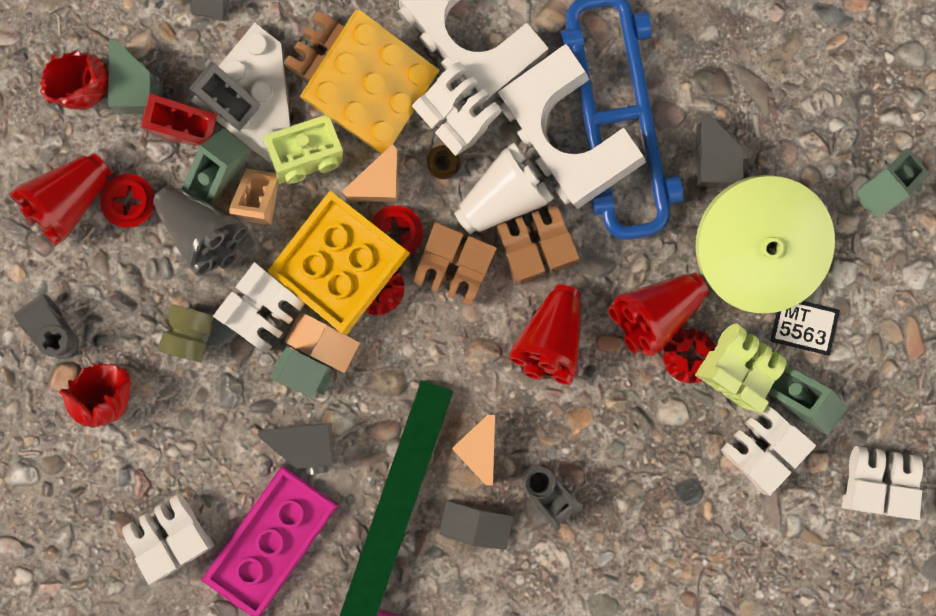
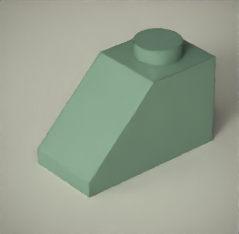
[108,39,163,114]
[182,128,251,205]
[856,147,929,218]
[270,346,333,398]
[767,365,848,436]

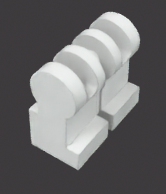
[412,62,502,156]
[213,262,305,353]
[721,405,816,496]
[841,446,923,520]
[122,493,215,585]

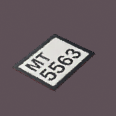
[770,301,840,356]

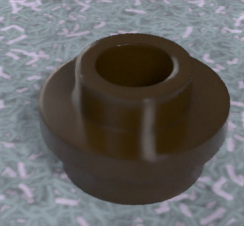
[427,145,461,180]

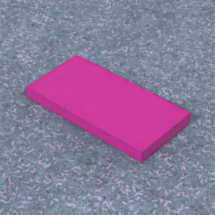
[201,465,339,616]

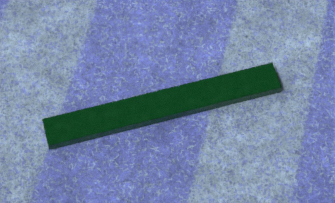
[340,380,454,616]

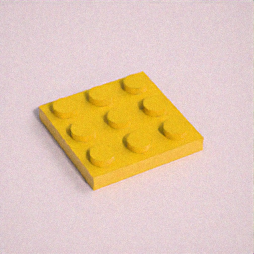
[300,9,440,154]
[267,191,410,335]

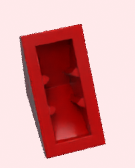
[140,93,217,146]

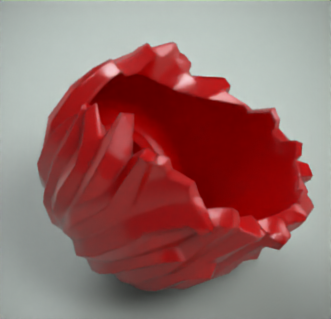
[40,50,109,110]
[59,362,132,428]

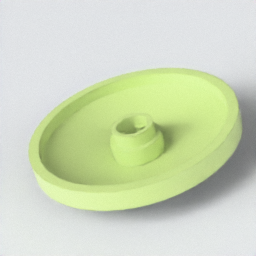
[695,175,835,313]

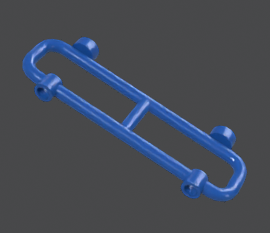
[560,0,684,240]

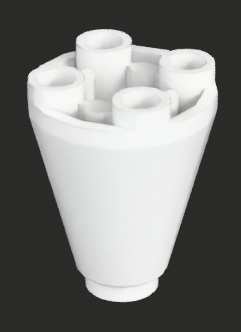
[455,143,555,234]

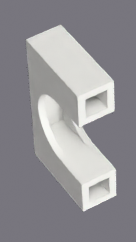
[398,0,549,108]
[498,44,646,209]

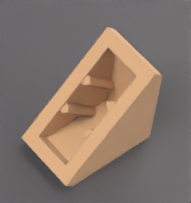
[342,144,399,203]
[229,168,279,226]
[284,312,361,373]
[452,414,495,485]

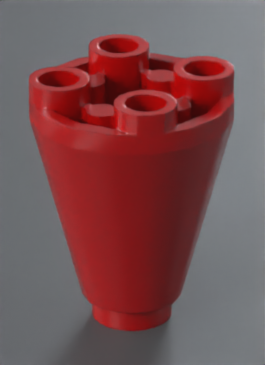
[9,153,112,246]
[608,273,708,356]
[508,284,582,385]

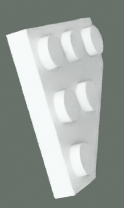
[191,22,291,165]

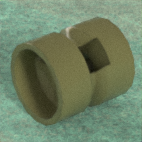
[157,304,214,363]

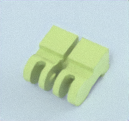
[695,324,786,414]

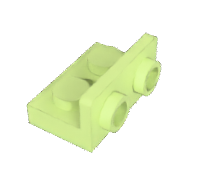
[263,115,343,184]

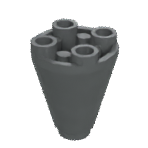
[153,185,248,276]

